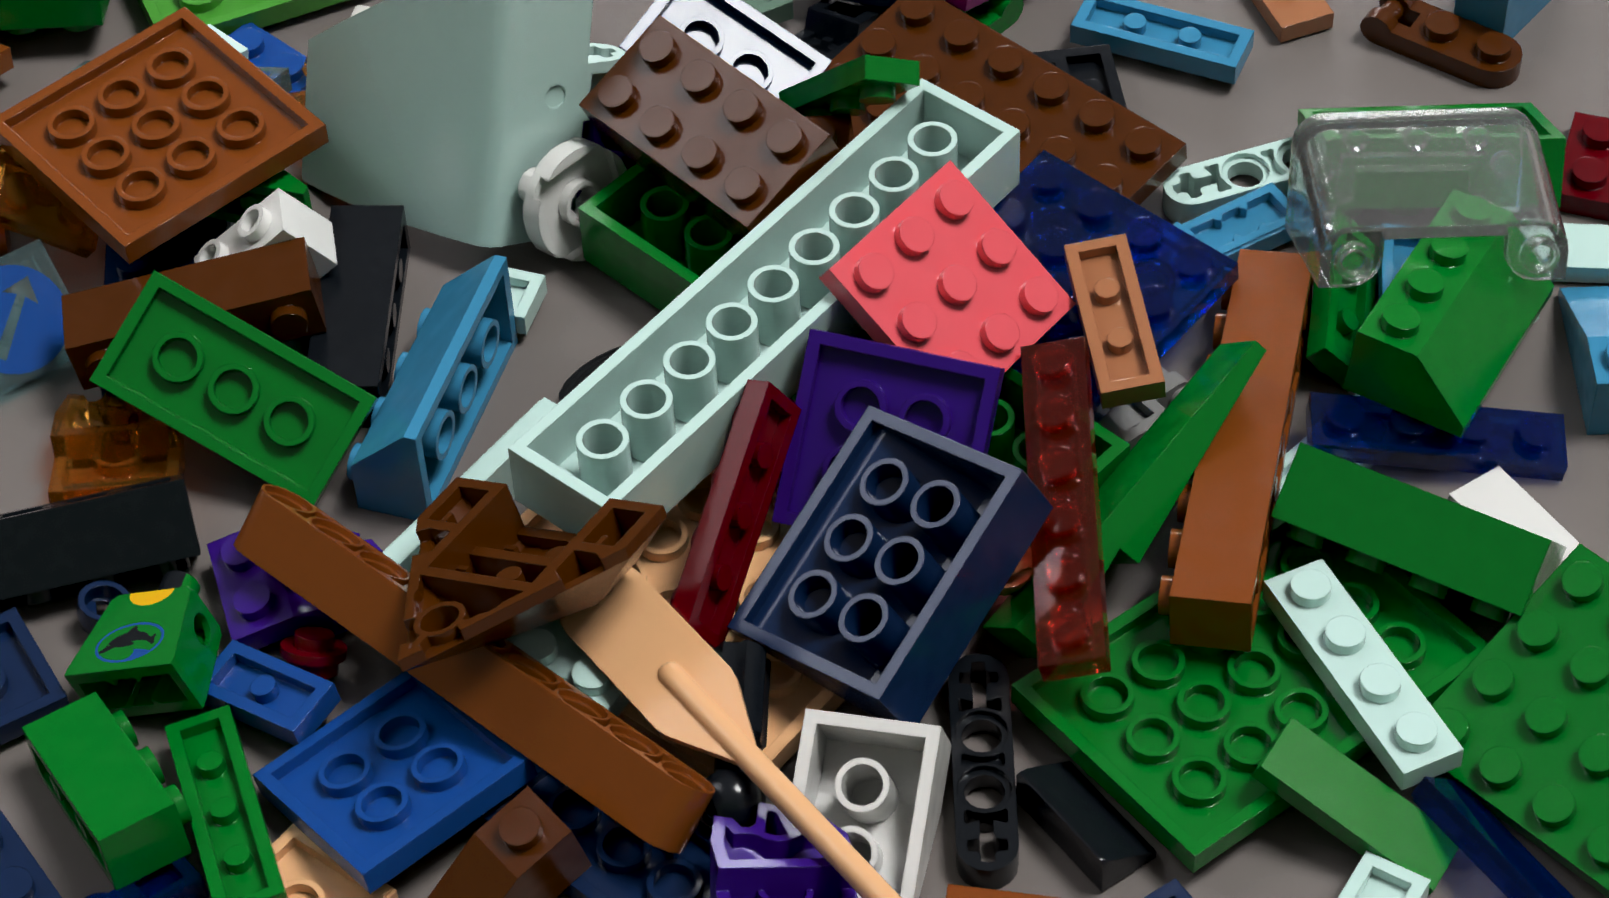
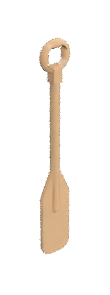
[560,567,902,898]

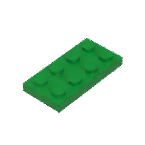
[89,270,378,506]

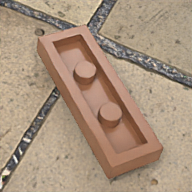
[1064,233,1166,409]

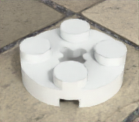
[518,137,627,261]

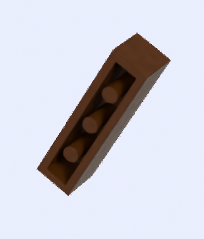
[61,237,327,390]

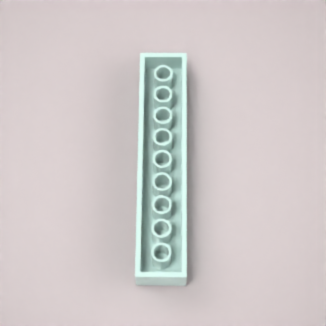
[508,78,1020,534]

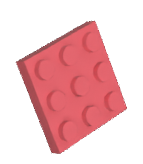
[819,160,1076,373]

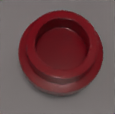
[280,626,347,679]

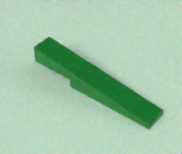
[983,341,1267,659]

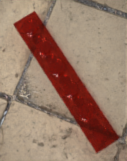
[1021,336,1111,682]

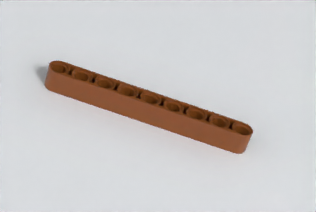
[233,484,715,854]

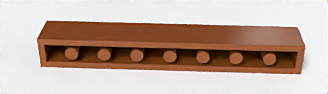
[1158,249,1314,652]

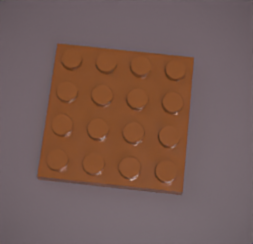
[0,6,329,264]

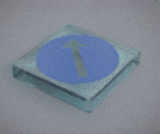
[0,239,71,397]

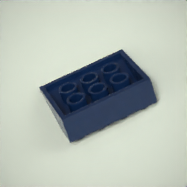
[727,405,1054,723]

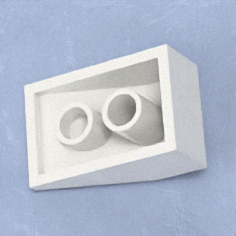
[792,708,952,898]

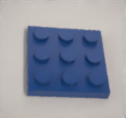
[253,672,538,894]

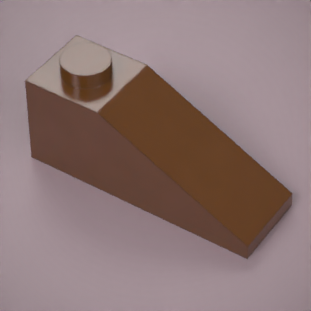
[428,786,592,898]

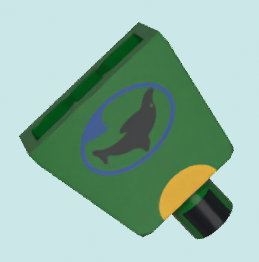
[64,571,222,717]

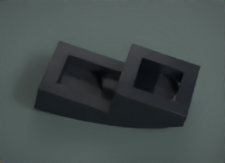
[795,0,883,60]

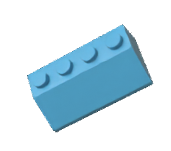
[347,255,518,520]

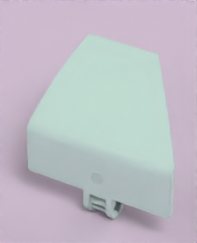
[301,0,626,248]

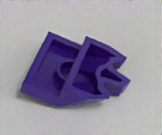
[207,531,383,650]
[710,802,858,898]

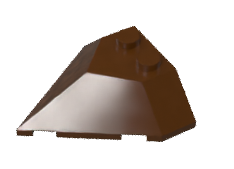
[397,477,667,672]

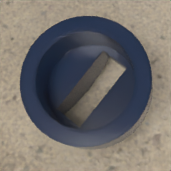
[77,580,129,634]

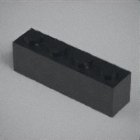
[302,205,411,428]
[0,473,201,605]

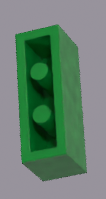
[21,691,192,891]

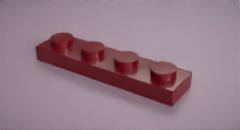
[670,379,802,649]

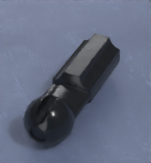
[702,639,771,827]

